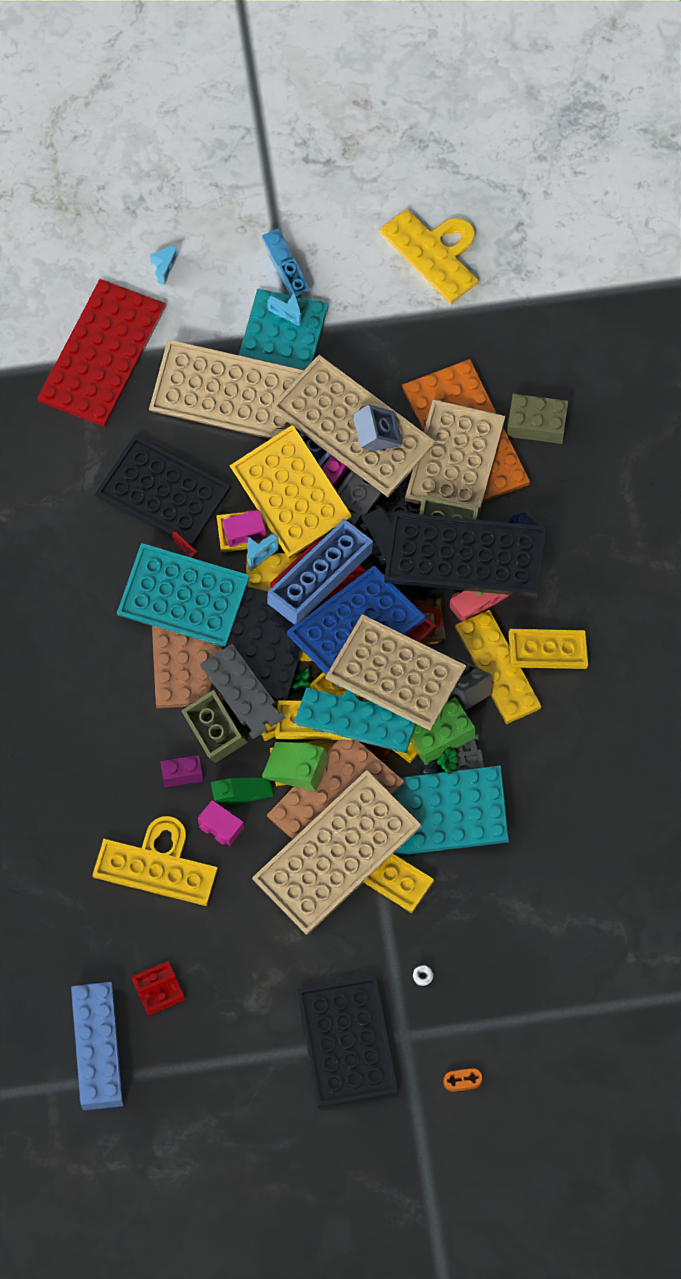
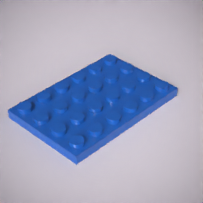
[287,566,426,687]

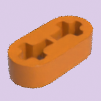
[444,1069,482,1092]

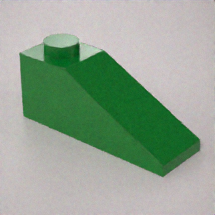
[211,778,273,807]

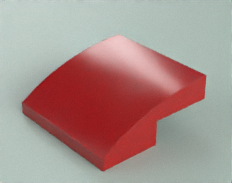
[131,961,185,1016]

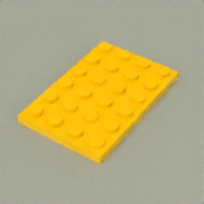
[230,425,353,559]

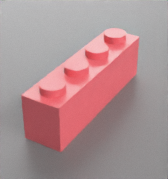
[450,591,509,622]

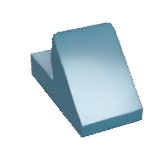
[150,245,178,285]
[267,293,301,326]
[248,534,278,571]

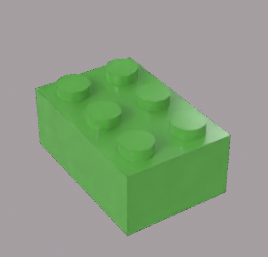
[410,698,476,765]

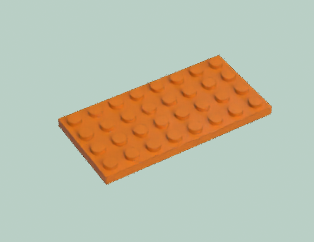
[402,359,530,503]

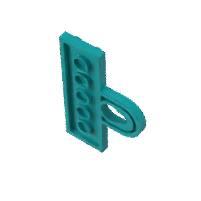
[294,688,416,753]

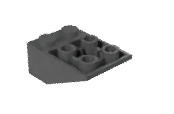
[446,654,492,711]

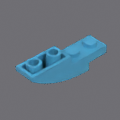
[262,228,310,297]

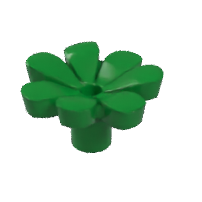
[292,668,311,689]
[437,748,458,774]

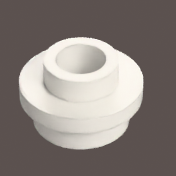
[413,965,433,986]

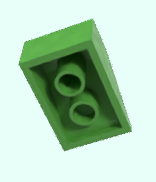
[262,742,329,792]

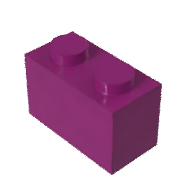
[160,755,203,787]

